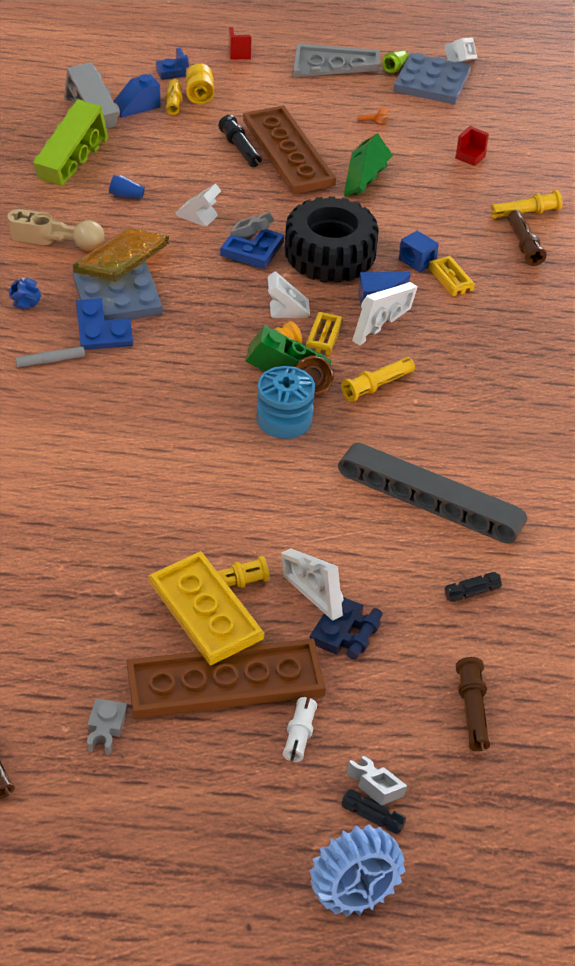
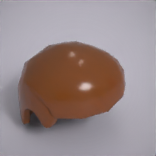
[296,356,334,396]

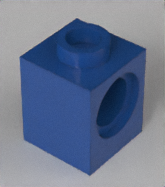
[399,230,439,272]

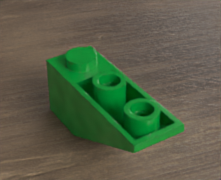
[344,133,393,197]
[245,325,332,372]

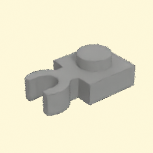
[230,212,275,239]
[87,698,128,755]
[346,756,407,806]

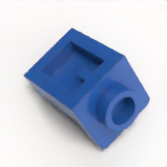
[156,48,189,80]

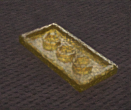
[73,227,169,282]

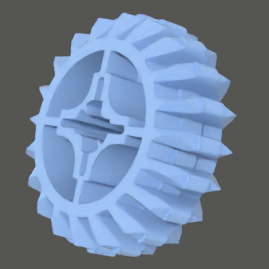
[309,824,406,917]

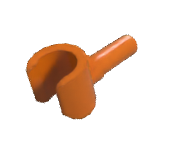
[358,108,389,125]

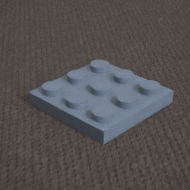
[393,53,471,105]
[73,260,163,320]

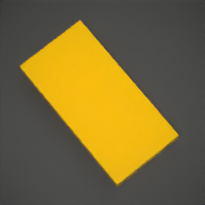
[148,551,264,666]

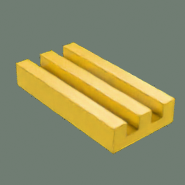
[428,256,475,297]
[306,312,343,355]

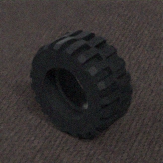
[285,196,379,283]

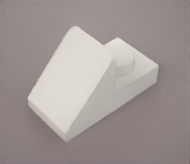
[445,38,478,62]
[175,183,221,227]
[268,271,310,318]

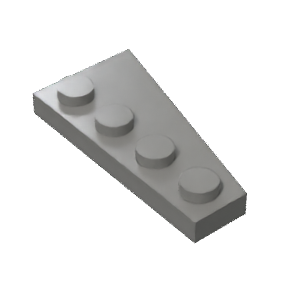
[293,43,380,78]

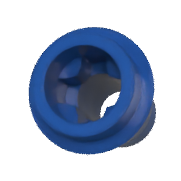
[109,174,145,200]

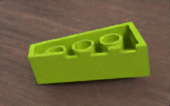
[33,99,109,186]

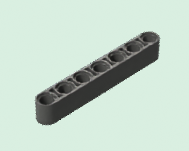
[338,443,527,544]

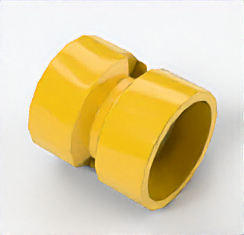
[186,64,214,104]

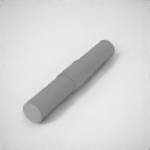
[15,346,85,368]

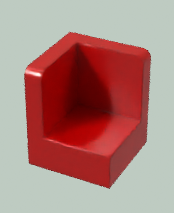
[229,27,252,60]
[455,126,489,166]

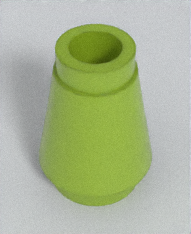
[382,50,409,73]

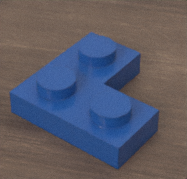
[220,229,285,269]
[76,298,133,350]

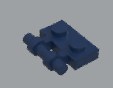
[310,597,383,660]

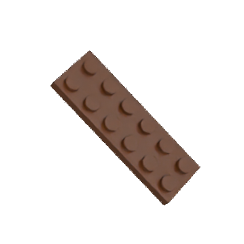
[243,105,336,194]
[127,638,326,719]

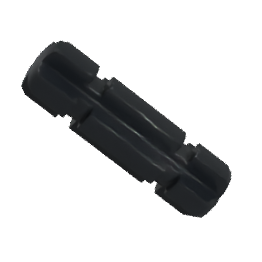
[444,572,502,602]
[342,789,406,834]

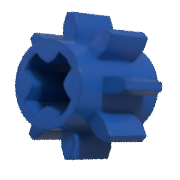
[9,277,41,310]

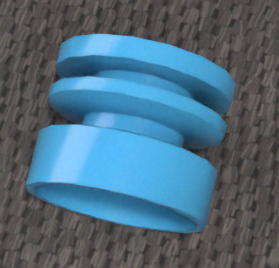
[256,366,315,439]

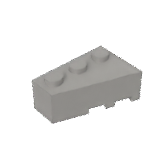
[64,62,120,128]

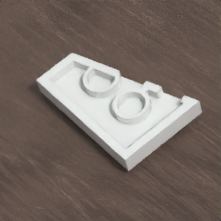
[352,282,418,346]
[281,548,343,621]

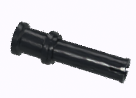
[218,115,262,167]

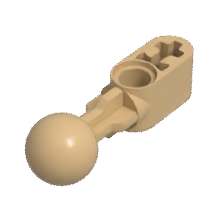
[7,209,105,252]

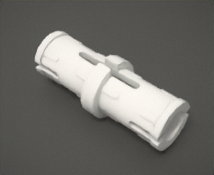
[283,697,317,762]

